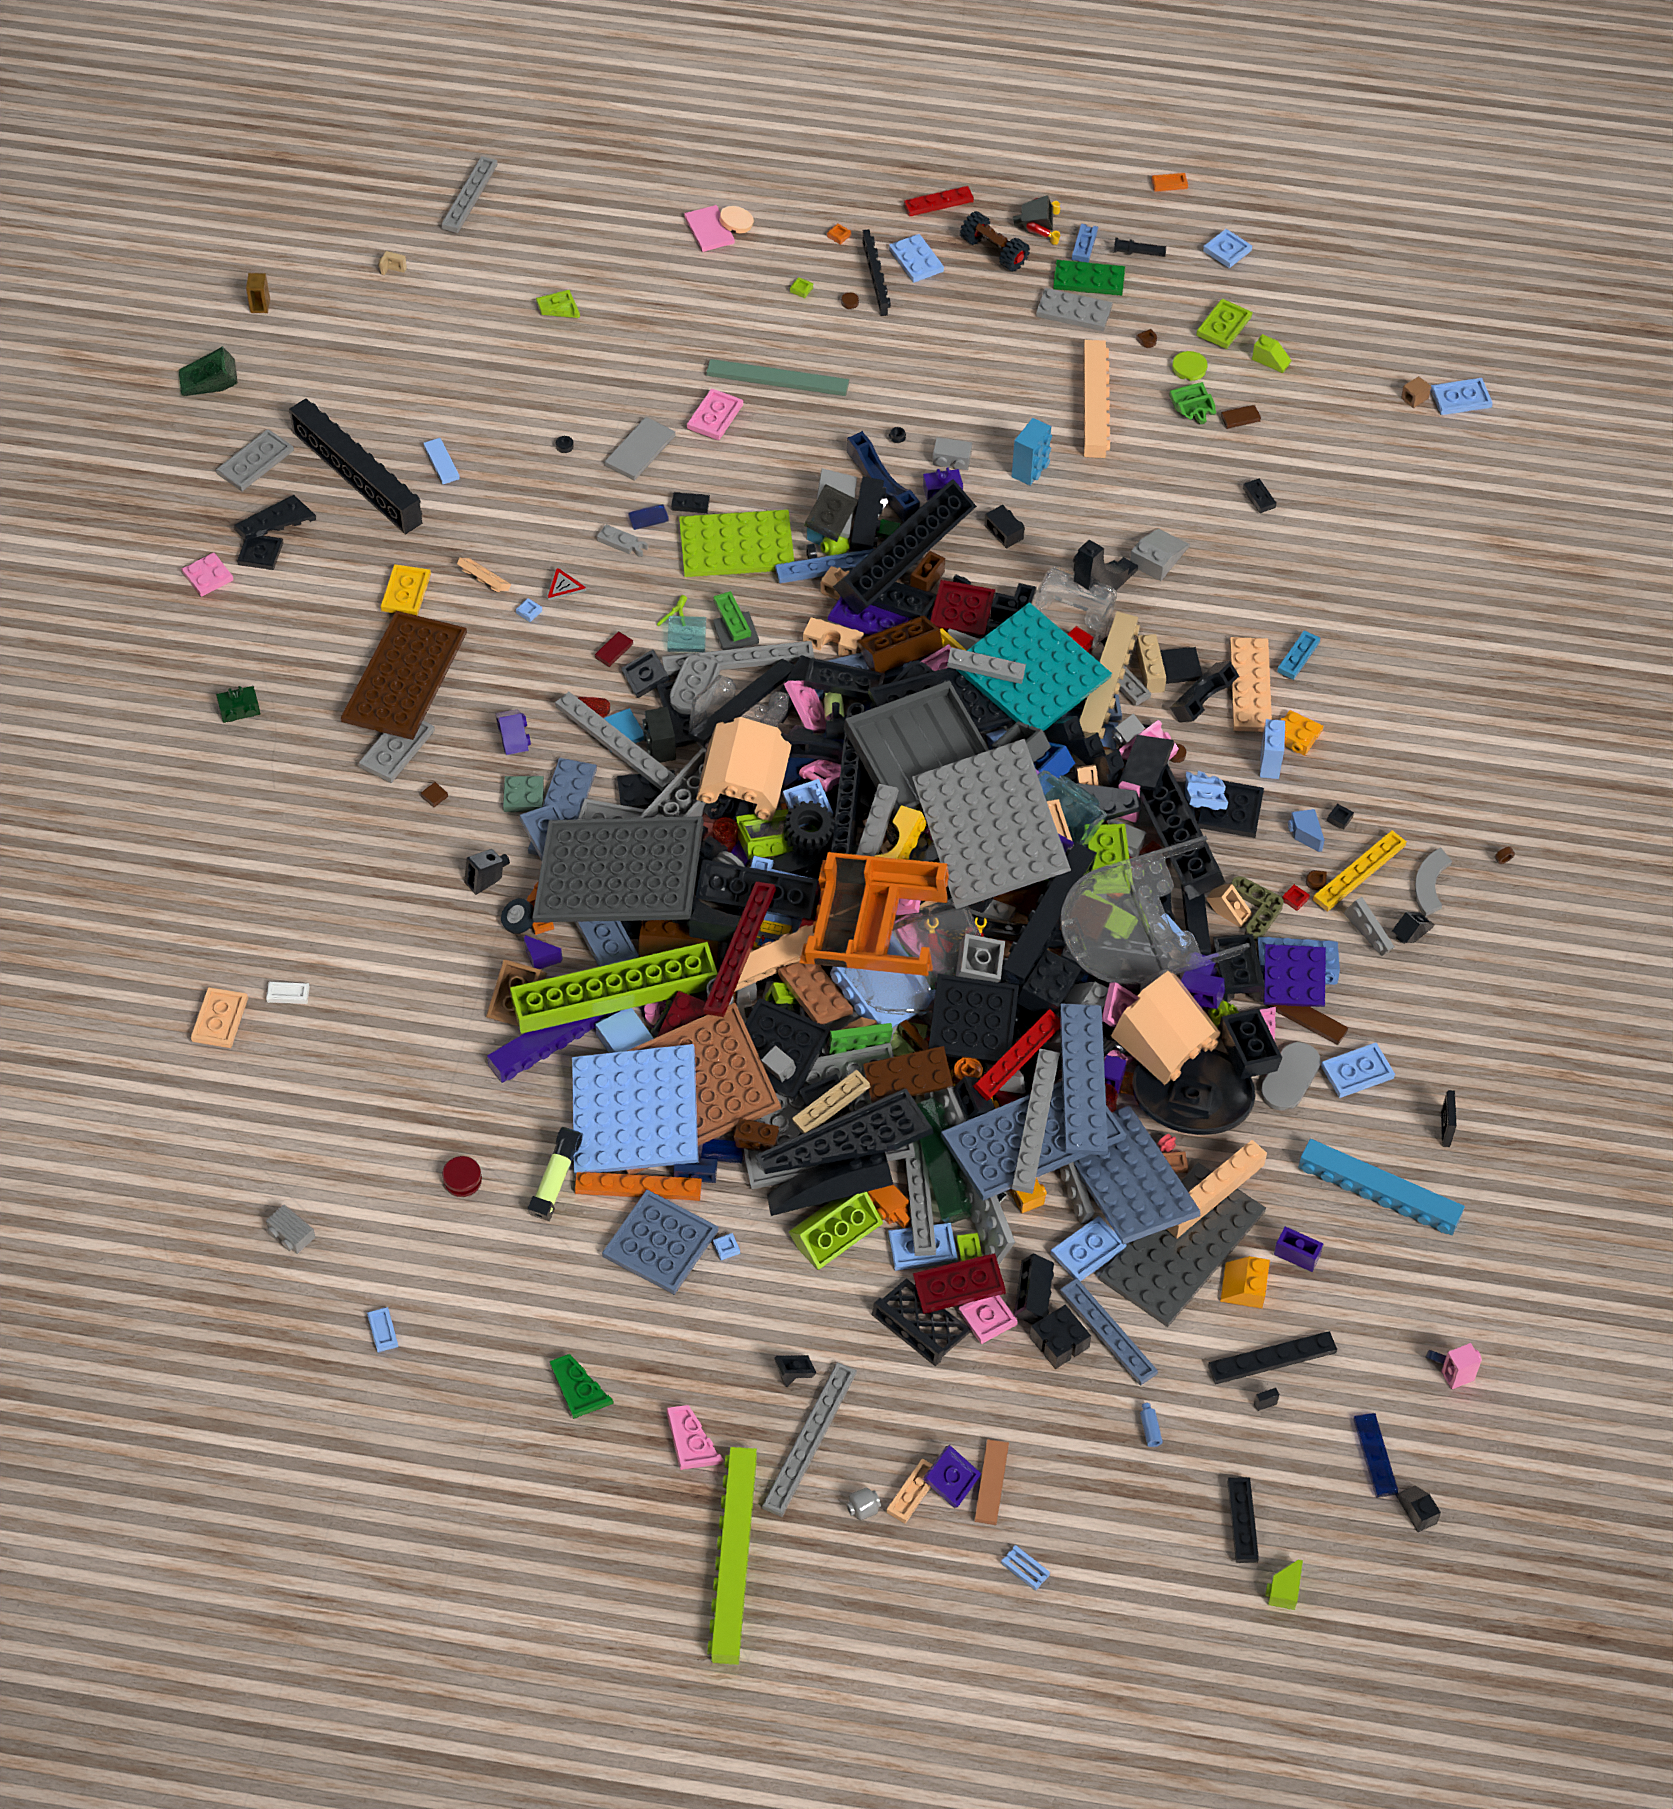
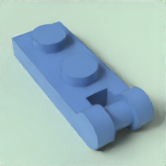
[1072,224,1098,263]

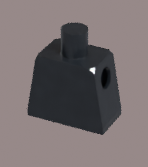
[464,849,510,895]

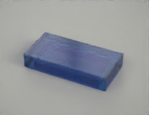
[628,504,669,530]
[701,1139,744,1164]

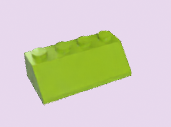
[788,1192,883,1270]

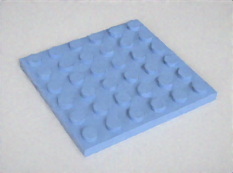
[572,1044,698,1175]

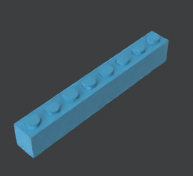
[1298,1138,1465,1236]

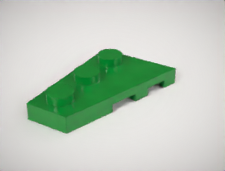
[549,1354,614,1419]

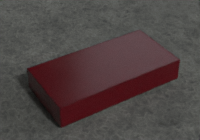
[595,631,633,667]

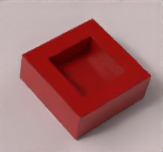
[1282,884,1310,911]

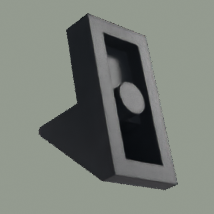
[774,1355,817,1387]

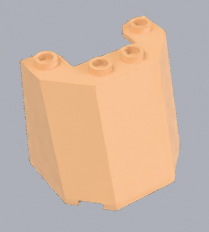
[696,717,791,821]
[1111,971,1221,1085]

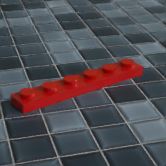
[973,1009,1060,1101]

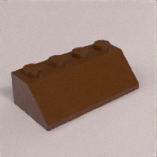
[857,615,943,673]
[639,920,723,970]

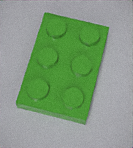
[828,1023,893,1055]

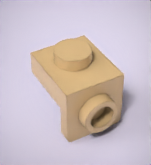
[378,251,407,275]

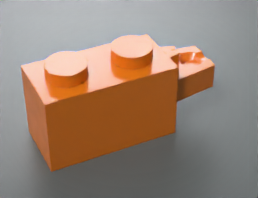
[867,1185,911,1229]

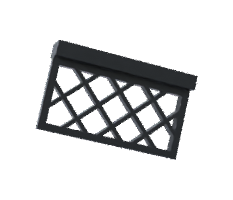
[871,1278,971,1367]

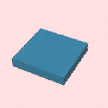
[603,708,644,753]

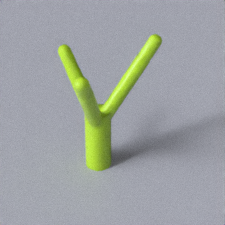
[657,595,687,628]

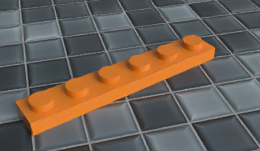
[575,1172,702,1201]

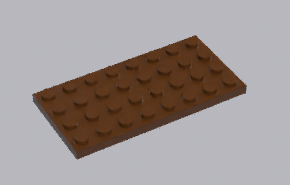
[341,611,467,740]

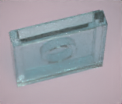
[667,616,706,652]

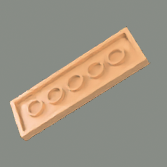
[1230,637,1272,732]

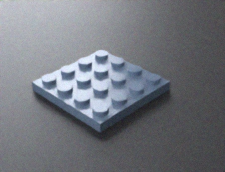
[602,1190,719,1295]

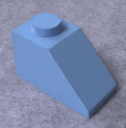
[1288,809,1325,852]

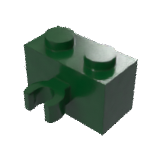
[216,685,261,723]

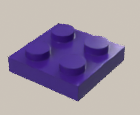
[922,1445,981,1508]

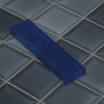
[1353,1413,1398,1498]

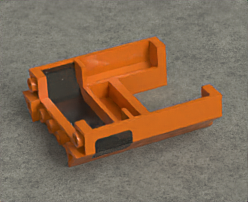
[799,852,949,976]

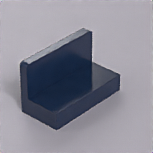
[674,1158,718,1183]

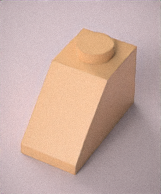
[1206,884,1253,927]

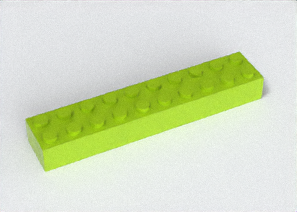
[510,942,718,1034]

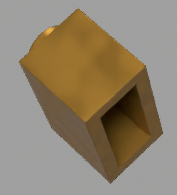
[246,273,270,313]

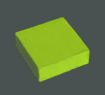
[790,277,813,298]

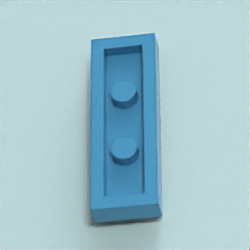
[1277,630,1321,680]

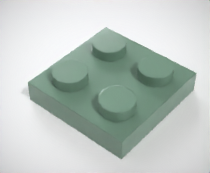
[503,776,544,812]

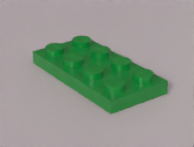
[1053,260,1125,296]

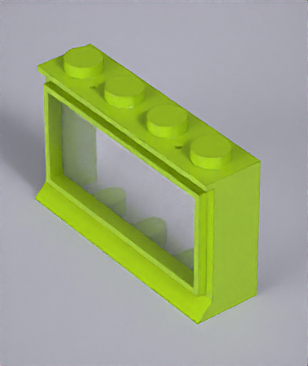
[736,809,818,859]

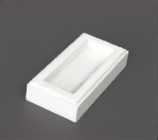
[266,982,310,1004]

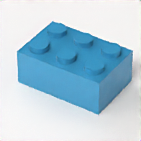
[1012,418,1052,486]

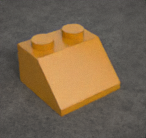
[1220,1256,1270,1309]

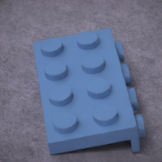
[1257,937,1340,985]

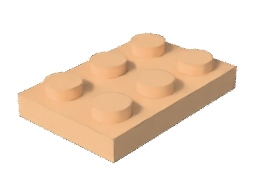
[191,987,248,1048]

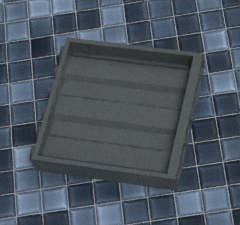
[844,681,989,820]

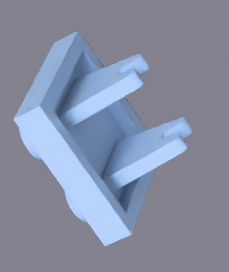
[782,779,833,827]

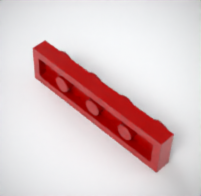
[904,186,974,217]

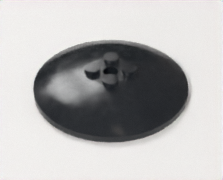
[1132,1048,1255,1135]

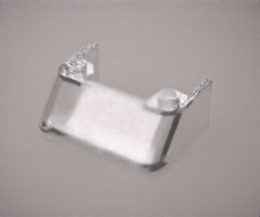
[1032,567,1117,648]

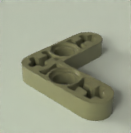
[1231,876,1284,941]

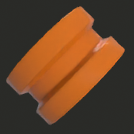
[953,1058,983,1084]

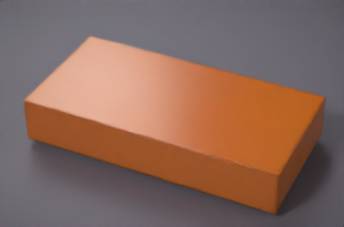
[1151,173,1188,192]

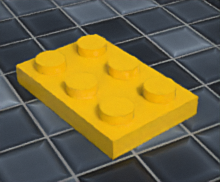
[381,564,431,616]

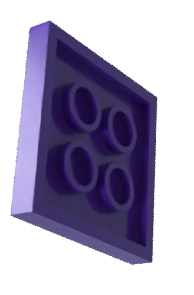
[1264,944,1326,1007]

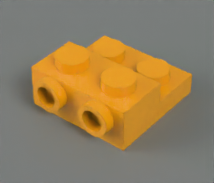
[1281,710,1323,756]

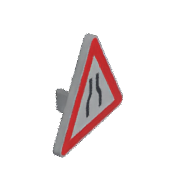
[547,568,587,600]

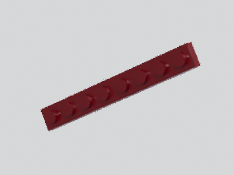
[703,882,776,1017]

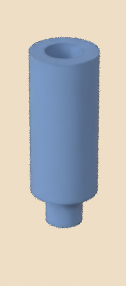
[1140,1403,1163,1447]

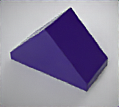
[524,935,563,969]

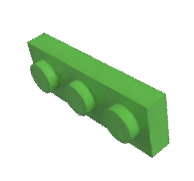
[713,591,751,641]

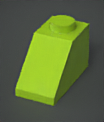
[1252,334,1291,373]
[1265,1559,1303,1610]

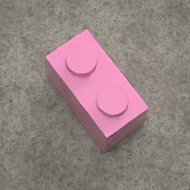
[1441,1343,1481,1389]

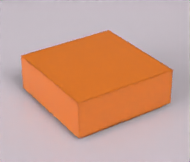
[827,223,851,245]

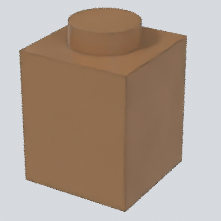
[1401,376,1431,408]

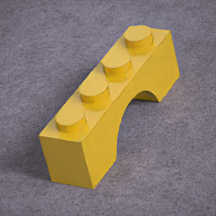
[874,805,927,860]

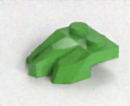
[1169,382,1216,424]

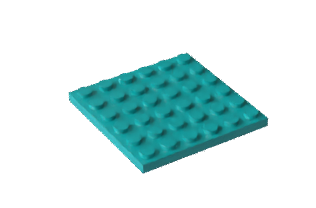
[956,602,1112,731]

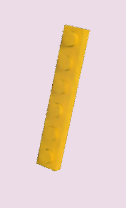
[1313,830,1407,912]

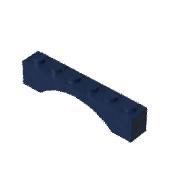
[847,431,920,523]

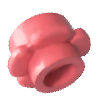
[1157,1134,1176,1153]

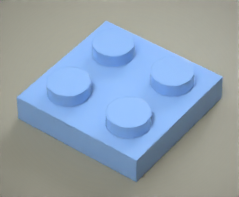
[1203,229,1252,268]

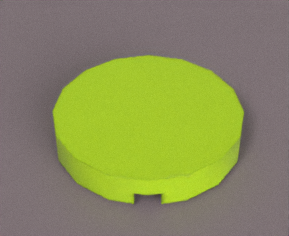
[1172,351,1208,381]

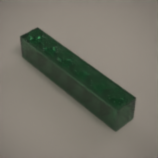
[917,1097,972,1224]

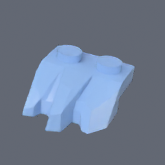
[1185,771,1228,810]

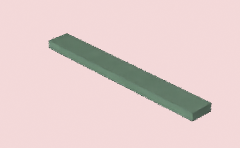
[707,359,849,396]

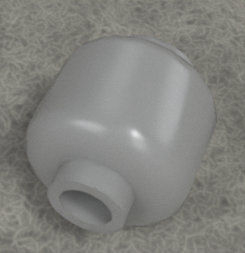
[846,1488,881,1520]

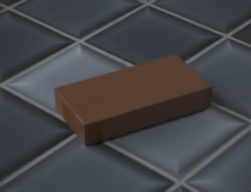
[1221,405,1261,429]

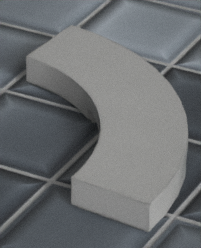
[1415,848,1452,917]

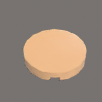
[719,206,754,233]

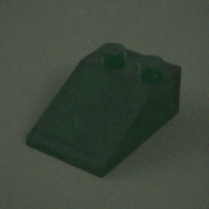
[179,346,238,396]

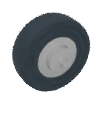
[501,898,534,934]

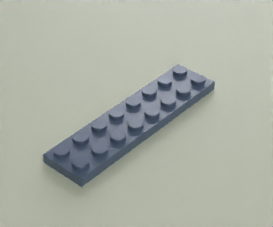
[1060,1004,1108,1155]

